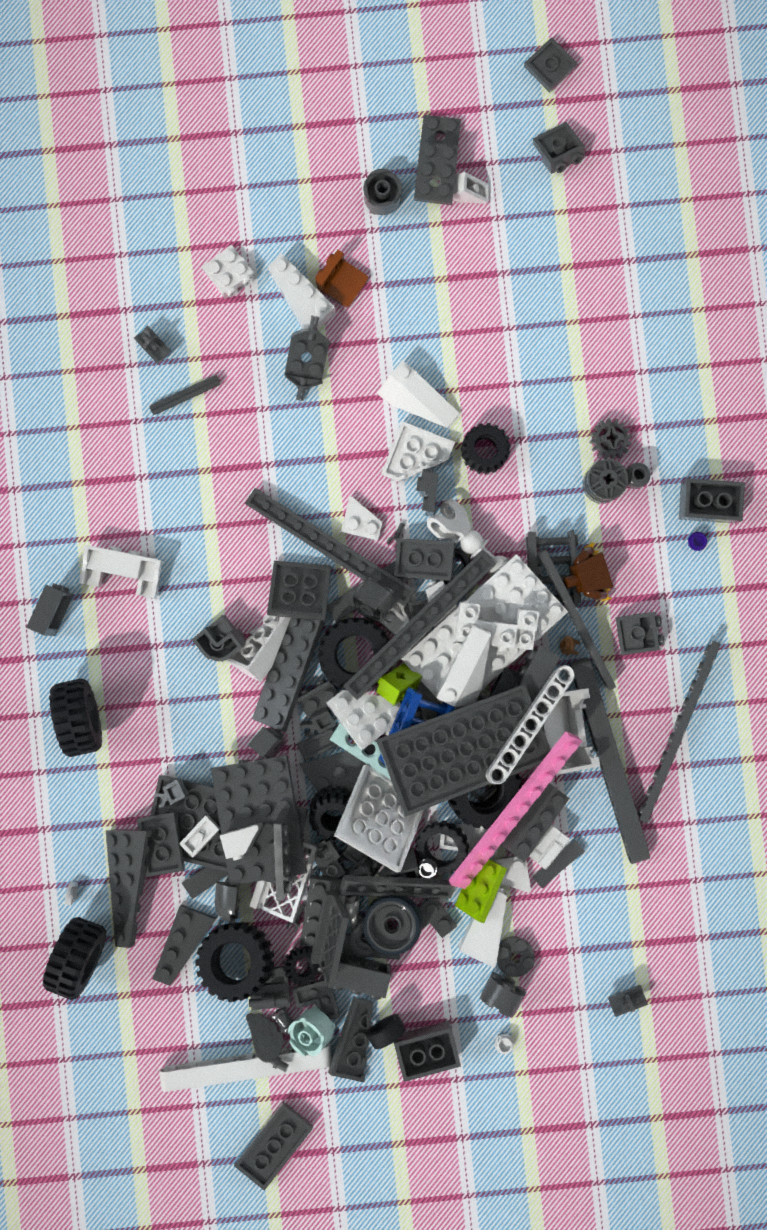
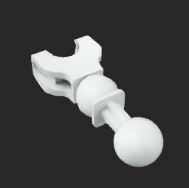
[427,498,509,576]

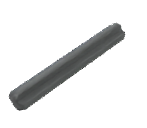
[149,375,221,415]

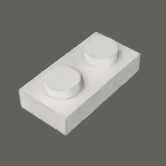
[179,815,221,858]

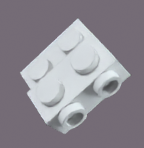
[201,245,255,299]

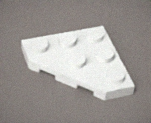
[381,421,455,482]
[326,690,401,750]

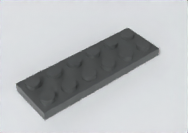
[252,618,324,732]

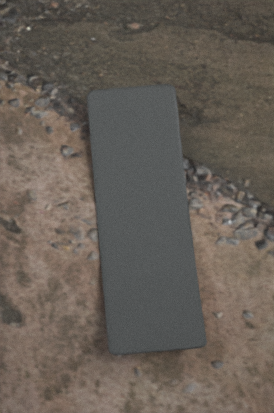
[533,840,585,888]

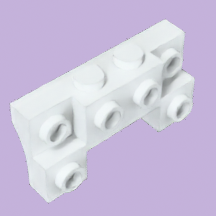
[79,545,163,599]
[454,602,539,651]

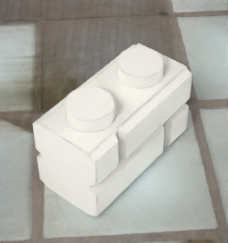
[529,824,570,870]

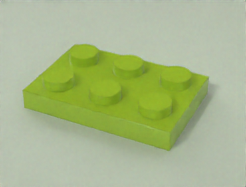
[455,858,507,923]

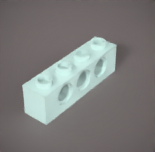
[329,722,390,779]

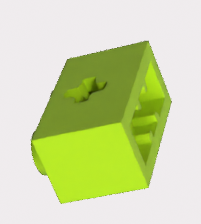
[376,663,422,705]

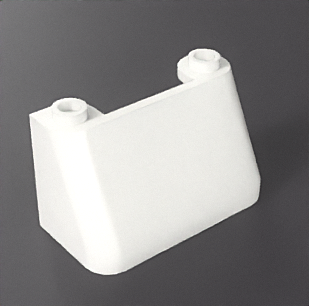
[537,688,600,774]

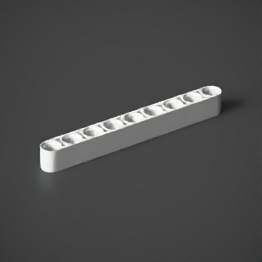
[159,1043,332,1092]

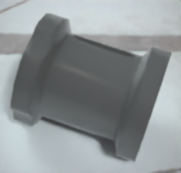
[271,1007,295,1033]

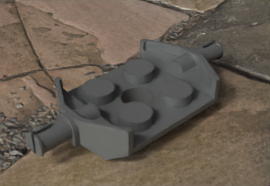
[284,315,331,401]

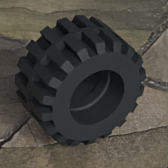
[461,423,511,475]
[309,786,352,840]

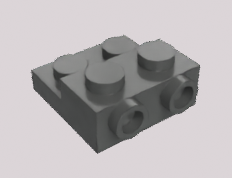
[533,122,585,174]
[416,469,438,516]
[615,612,665,655]

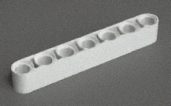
[486,666,574,784]

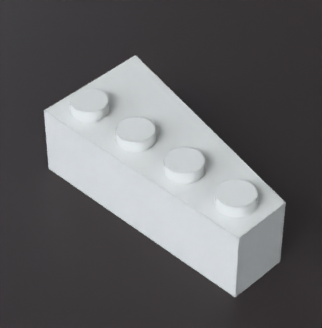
[267,253,336,330]

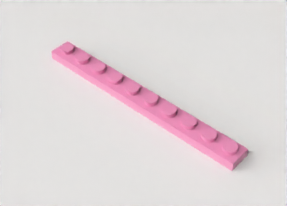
[448,731,582,889]

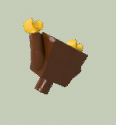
[563,542,613,601]

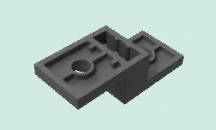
[414,115,461,205]

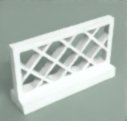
[250,841,319,923]

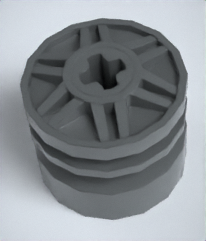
[582,459,628,504]

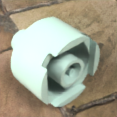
[288,1007,335,1057]

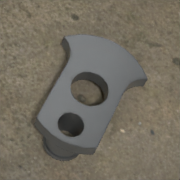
[321,838,345,861]

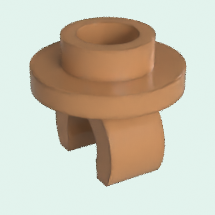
[560,636,581,655]

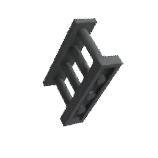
[526,530,581,607]

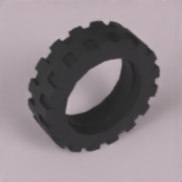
[416,820,469,875]

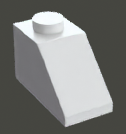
[453,172,489,204]
[220,822,263,861]

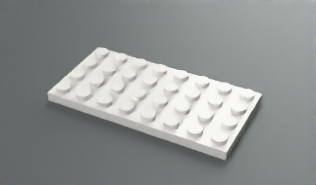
[401,554,568,710]

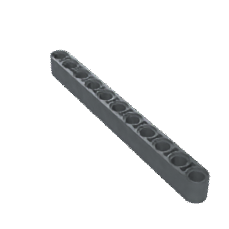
[569,657,650,864]

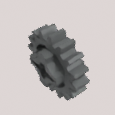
[589,418,632,460]

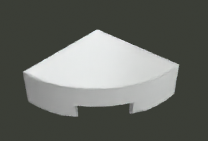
[64,881,78,905]

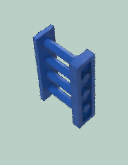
[379,687,455,766]

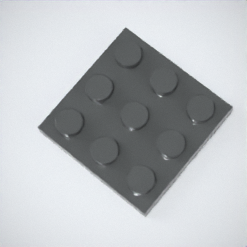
[267,561,331,621]

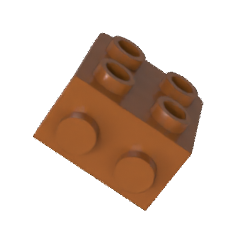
[315,249,368,308]

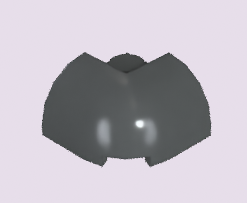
[192,614,246,662]
[214,878,240,923]

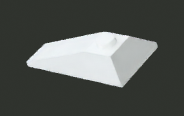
[377,360,460,428]
[226,615,291,682]
[436,624,491,707]

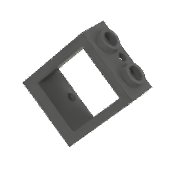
[26,583,74,636]

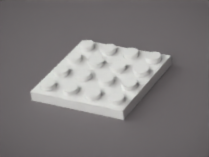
[334,765,424,873]

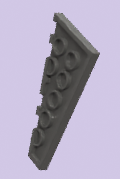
[299,744,384,812]
[106,829,152,948]

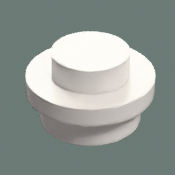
[495,1034,514,1054]

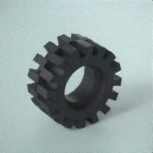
[283,947,320,985]

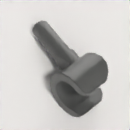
[387,523,405,548]
[287,904,305,933]

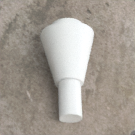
[345,895,360,930]

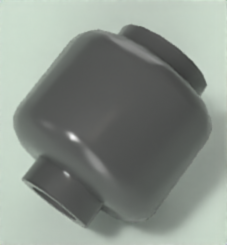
[626,463,651,489]

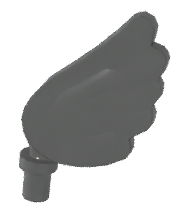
[246,1013,289,1072]

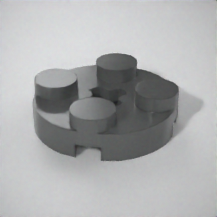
[497,936,535,977]

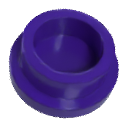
[688,532,707,551]

